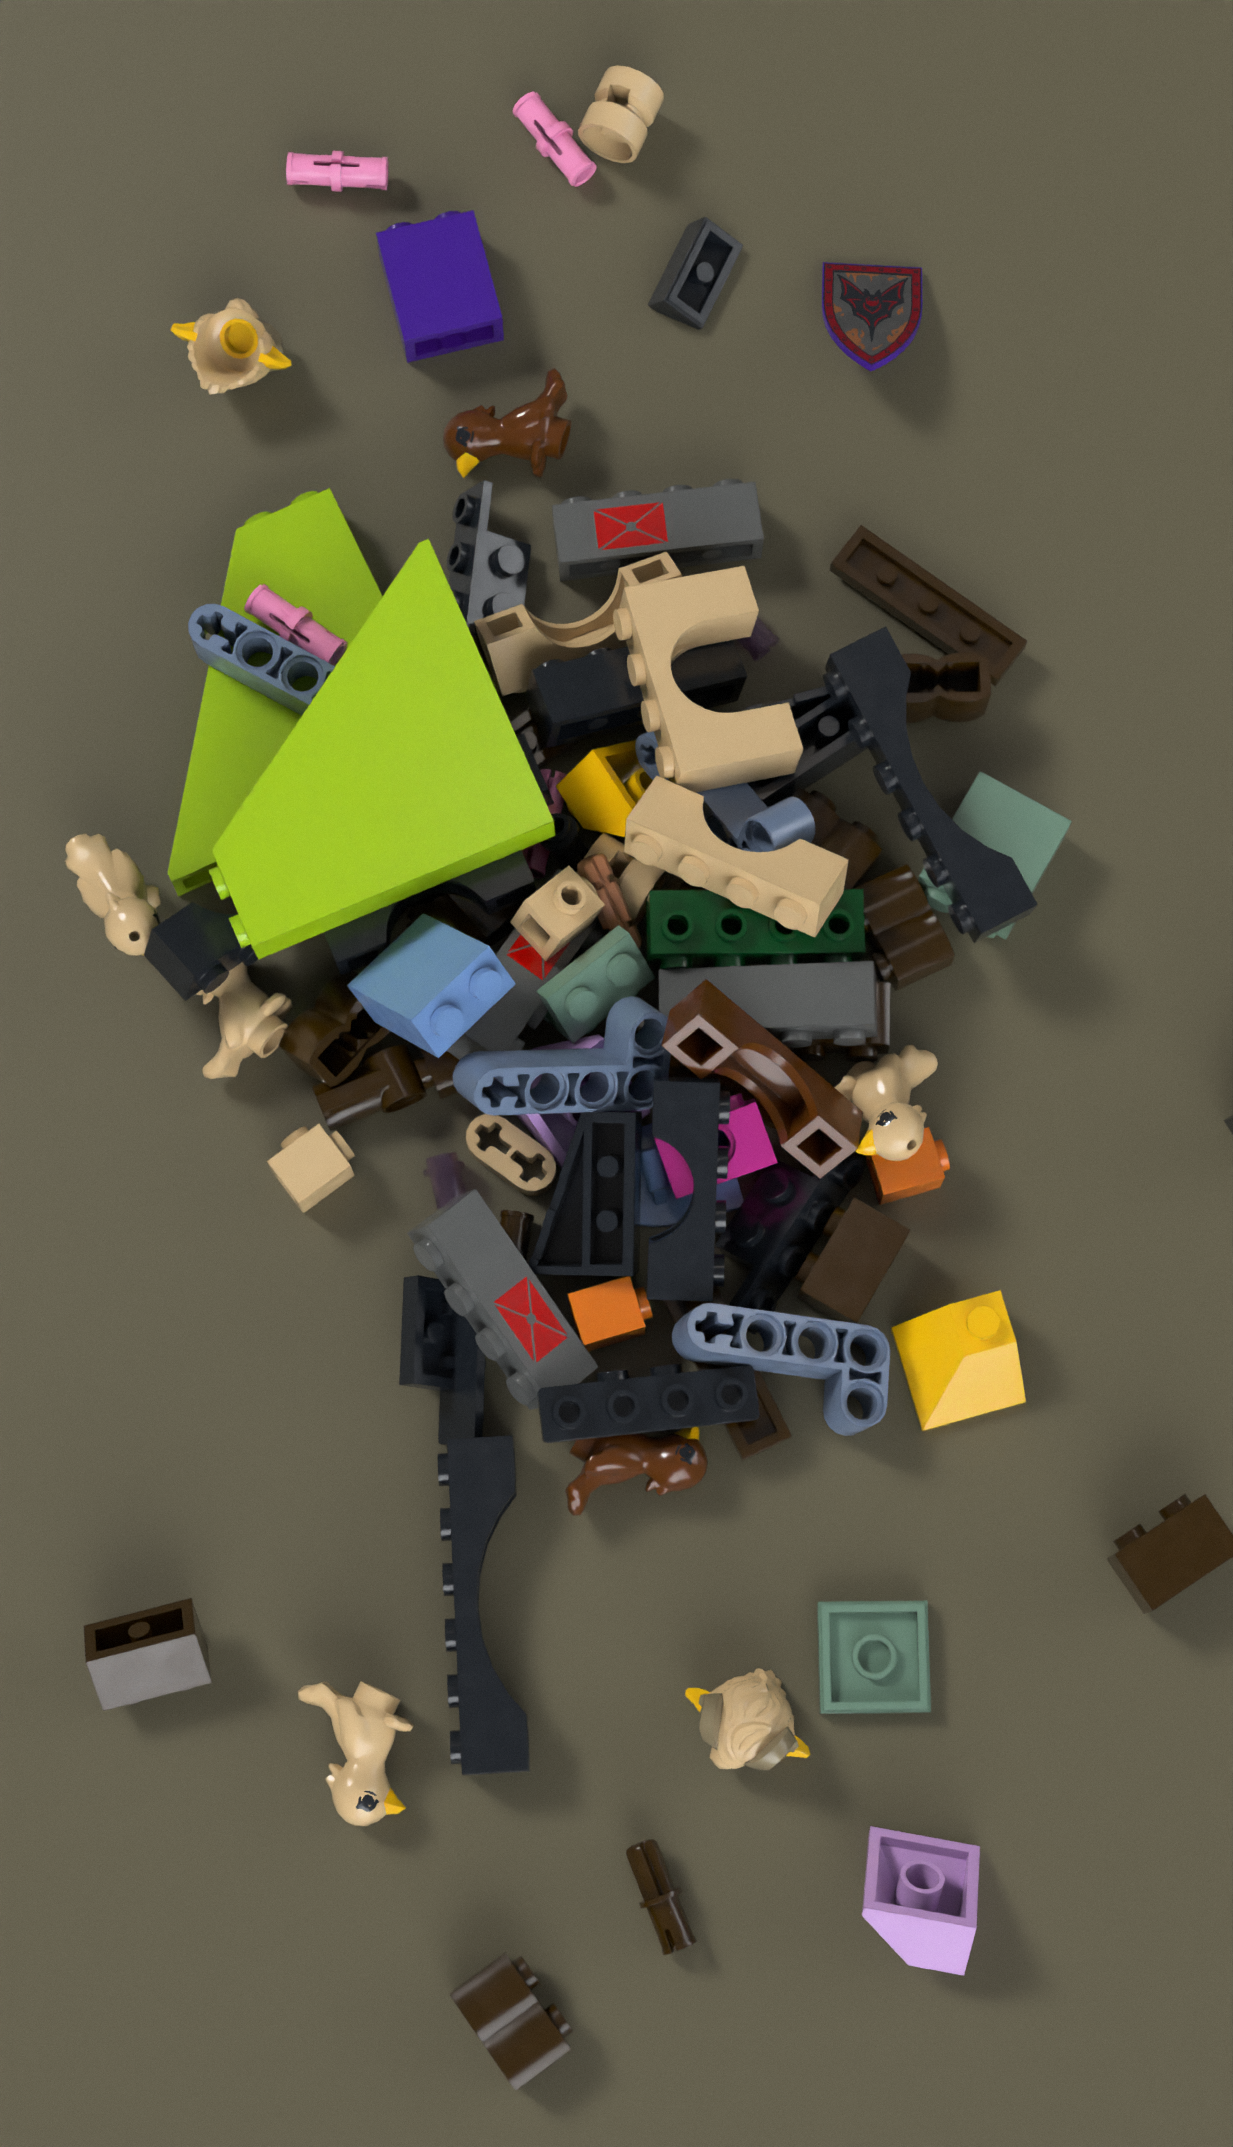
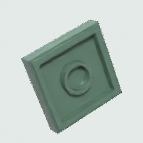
[817,1600,931,1714]

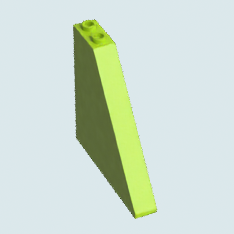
[167,488,383,896]
[209,539,555,960]

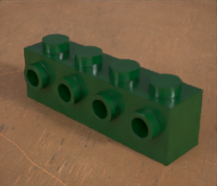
[646,889,865,969]

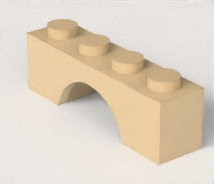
[474,551,682,697]
[624,775,848,937]

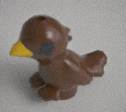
[443,368,571,478]
[565,1427,708,1516]

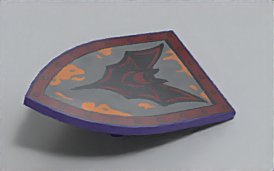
[821,262,922,371]

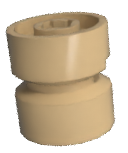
[578,65,664,163]
[576,833,668,926]

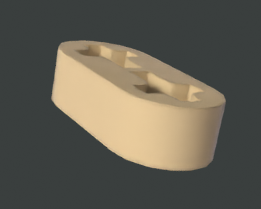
[466,1114,556,1196]

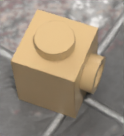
[510,866,605,961]
[267,1124,355,1213]

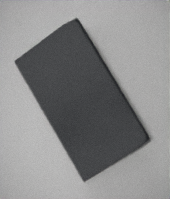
[648,217,743,330]

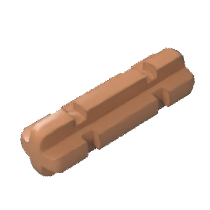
[577,853,642,948]

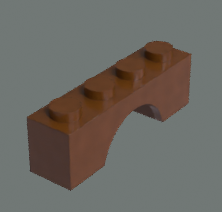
[661,979,863,1178]

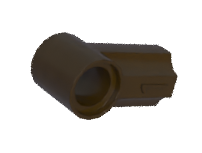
[312,1045,427,1131]

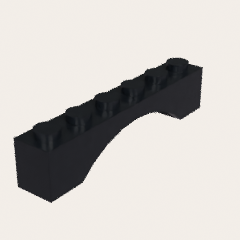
[823,626,1038,943]
[437,1435,530,1776]

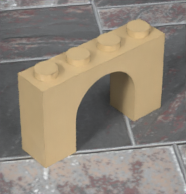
[613,566,803,793]

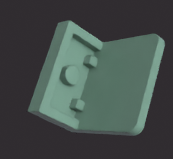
[536,925,655,1044]

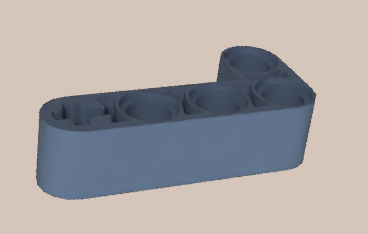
[188,604,335,715]
[635,732,816,852]
[453,996,671,1116]
[672,1303,890,1436]

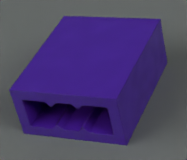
[376,210,504,363]

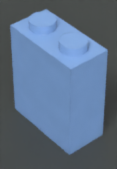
[347,913,516,1058]

